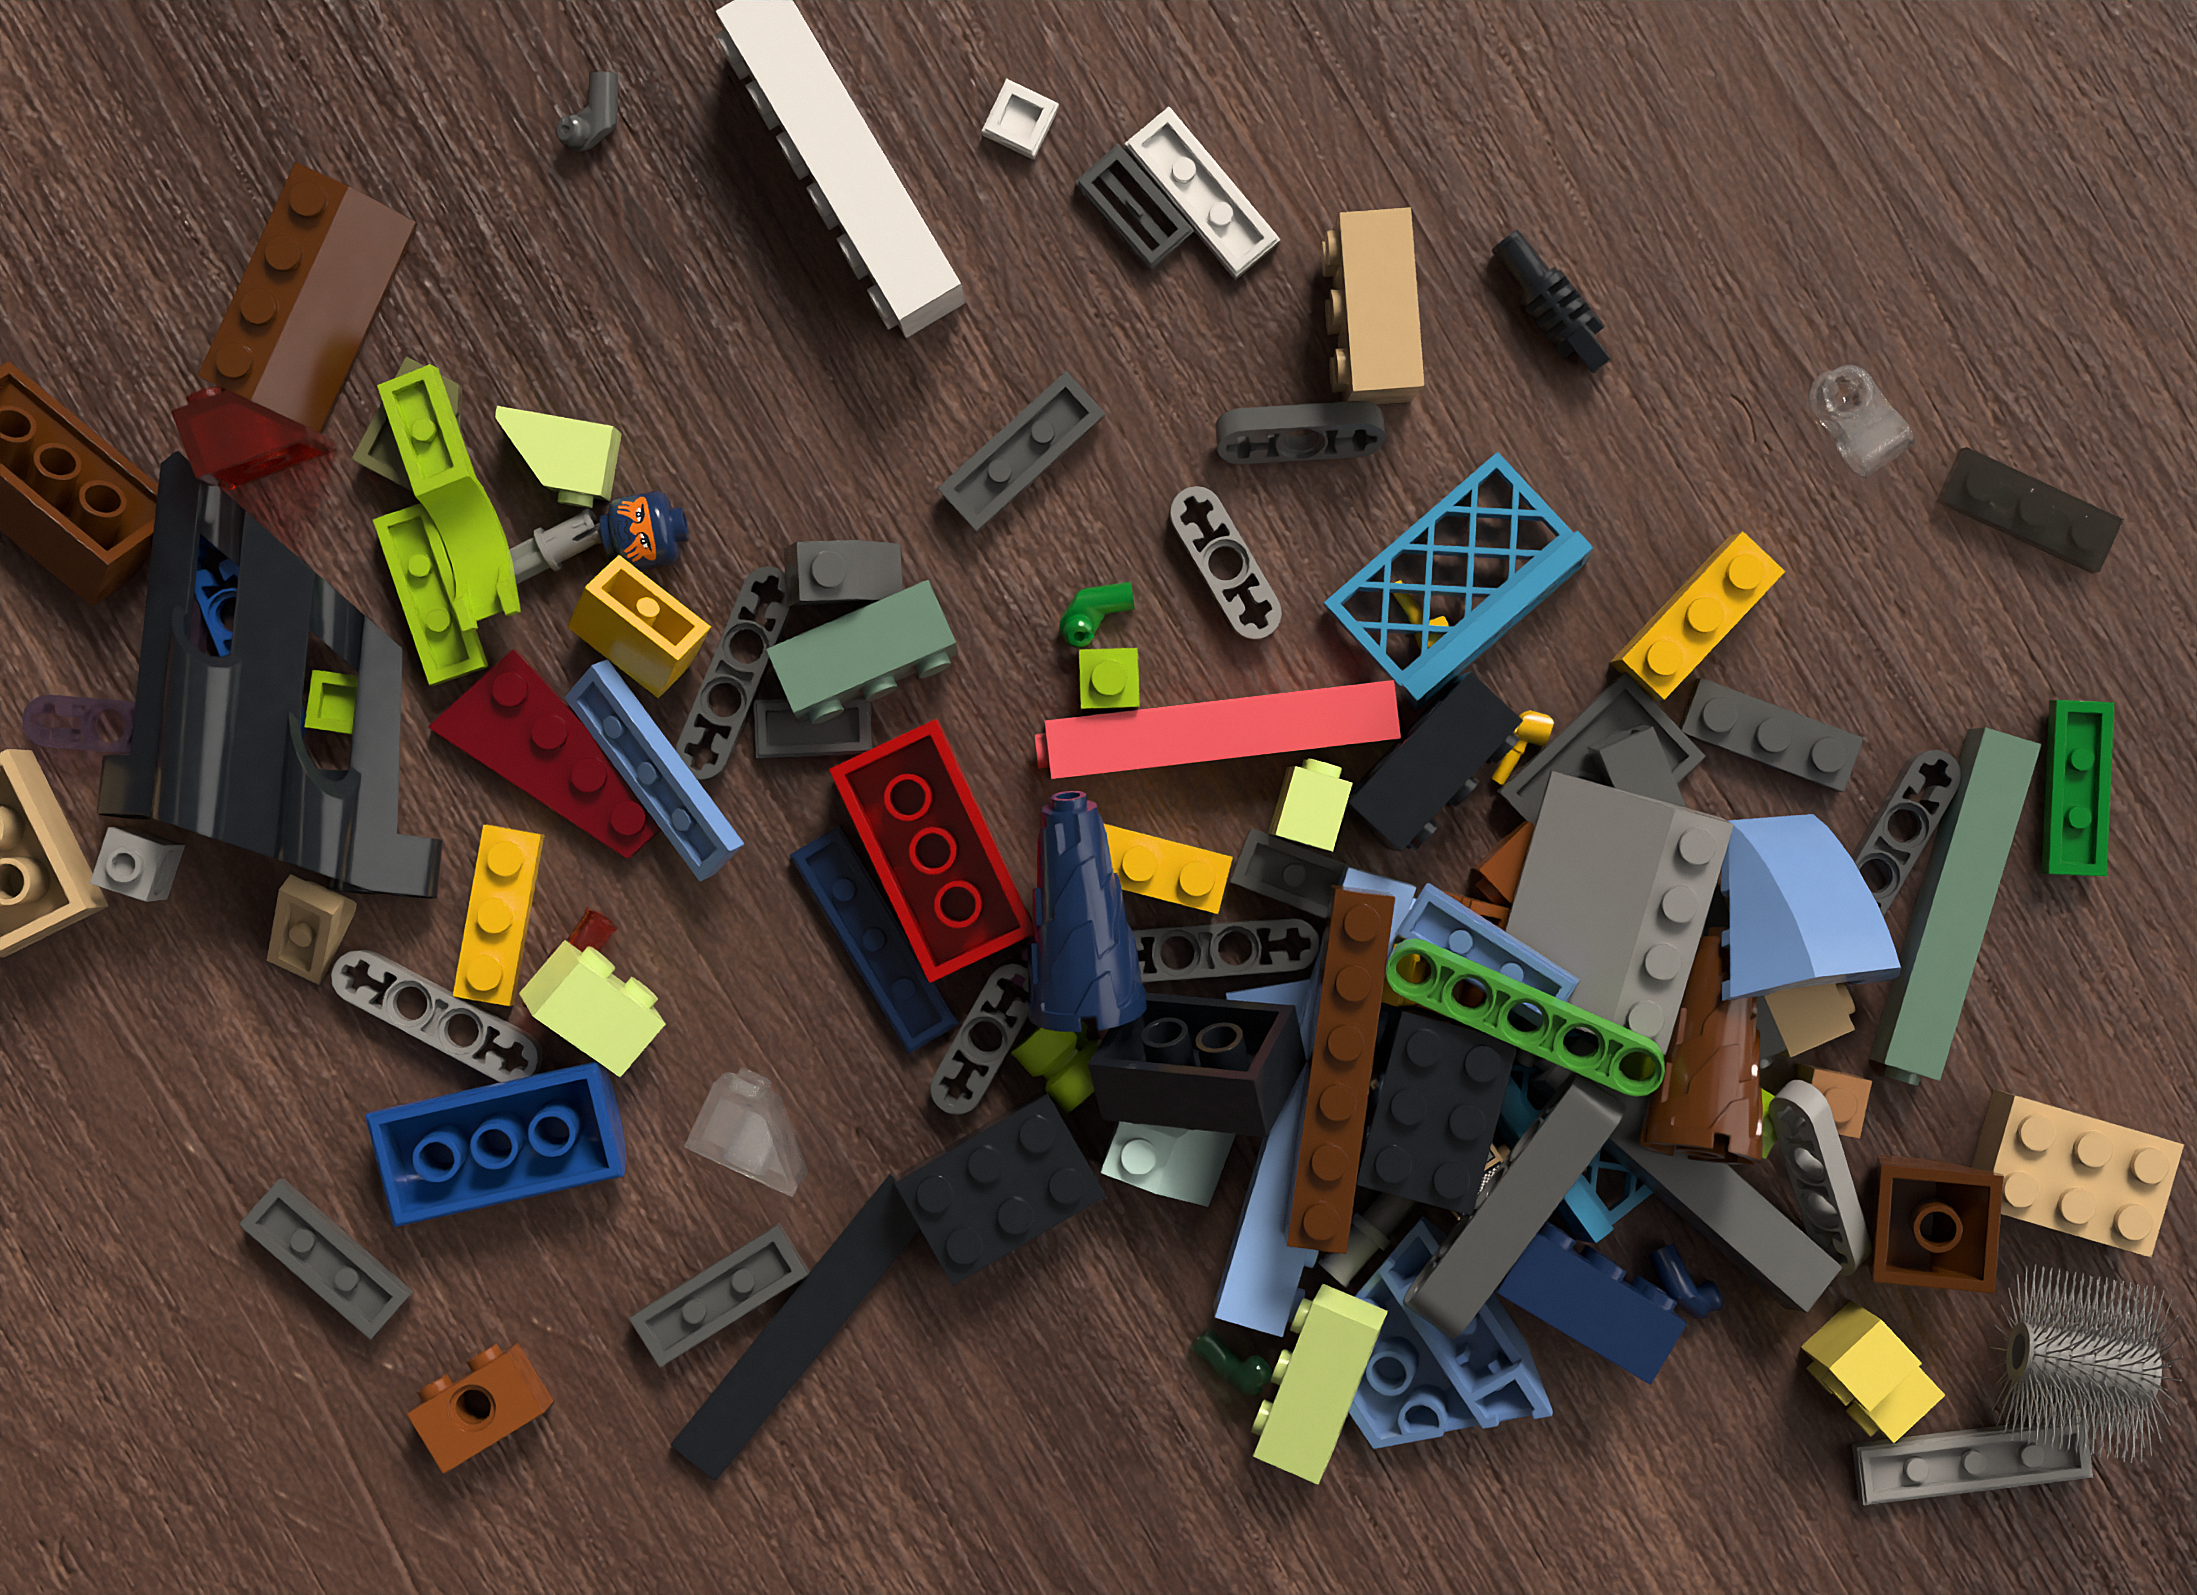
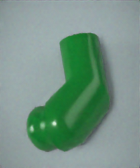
[1059,581,1135,648]

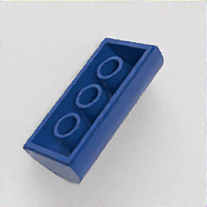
[365,1061,626,1227]

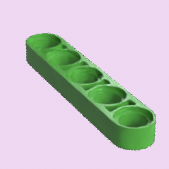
[1386,938,1665,1097]

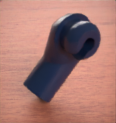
[1648,1244,1724,1319]

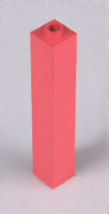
[1035,680,1401,779]

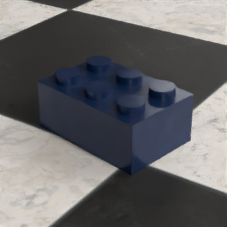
[1495,1220,1687,1385]

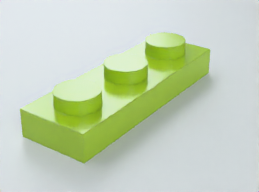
[373,503,489,686]

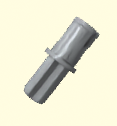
[509,508,603,584]

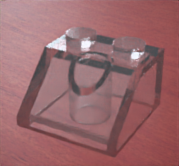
[684,1068,808,1197]

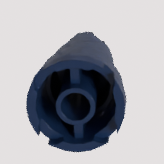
[1027,791,1147,1032]

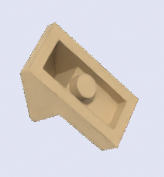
[267,874,357,985]

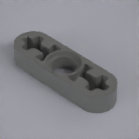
[1215,401,1386,464]
[930,959,1029,1114]

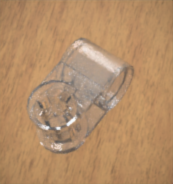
[1808,365,1915,479]

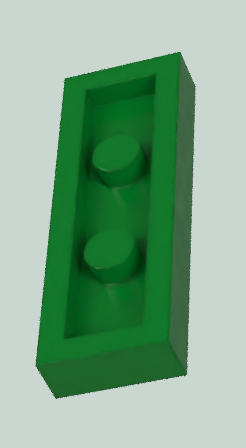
[2042,700,2115,877]

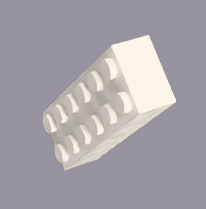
[715,0,965,338]

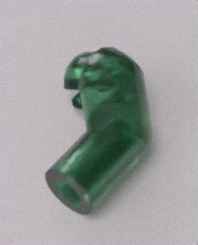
[1190,1327,1273,1396]

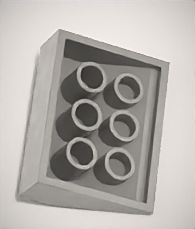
[1485,770,1734,1055]

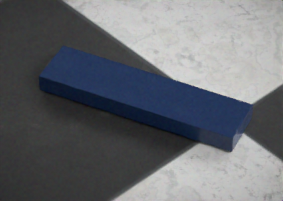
[790,825,959,1054]

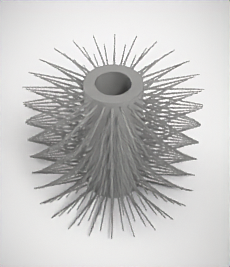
[1989,1264,2183,1463]

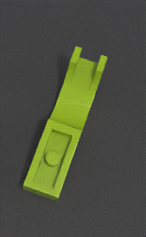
[377,364,521,633]

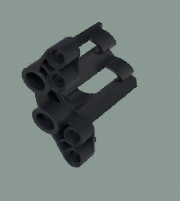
[97,451,443,899]

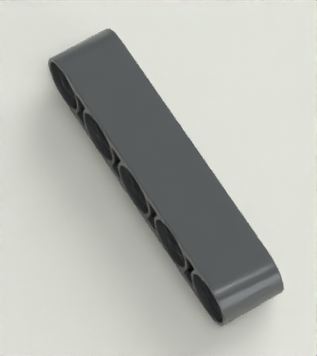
[1403,1071,1626,1340]

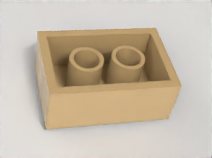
[1321,207,1424,405]
[0,749,108,958]
[1971,1089,2184,1258]

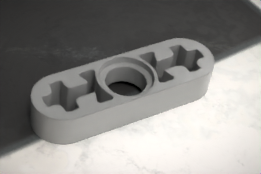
[1170,486,1282,640]

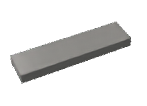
[1852,1416,2093,1505]

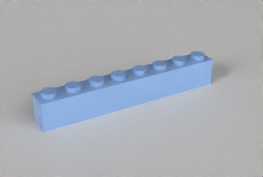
[1213,865,1416,1337]

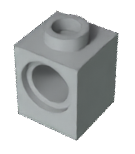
[90,827,185,902]

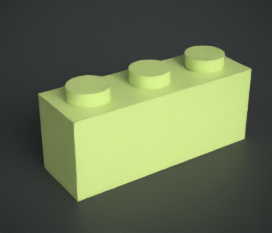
[1251,1284,1388,1485]

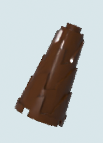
[1640,927,1763,1165]

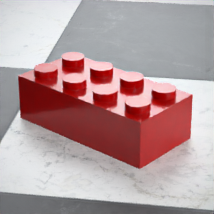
[829,719,1033,983]

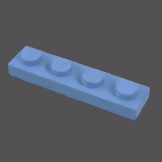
[564,659,744,882]

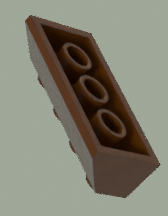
[197,162,418,433]
[0,361,158,607]

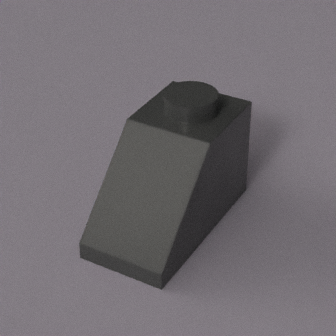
[784,540,903,607]

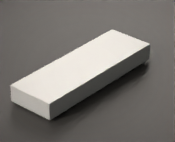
[1124,107,1281,280]

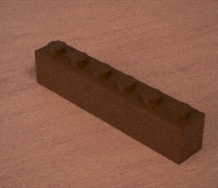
[1283,885,1395,1254]

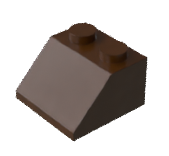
[1869,1155,2004,1294]

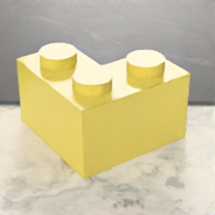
[1801,1300,1945,1443]

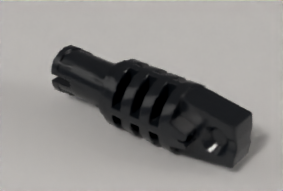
[1491,229,1612,373]

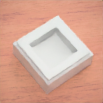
[982,79,1059,160]

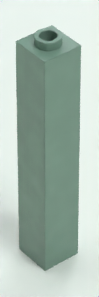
[1869,727,2041,1086]

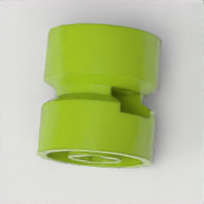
[1011,1020,1102,1113]

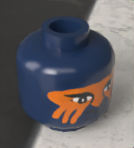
[600,491,689,571]

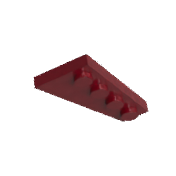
[428,649,662,859]

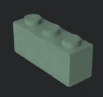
[766,580,958,725]

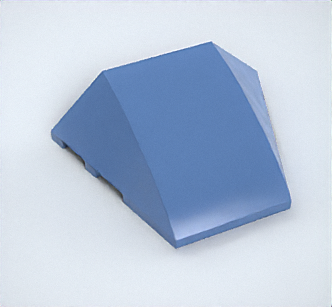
[1721,814,1901,1001]
[1349,1216,1553,1449]

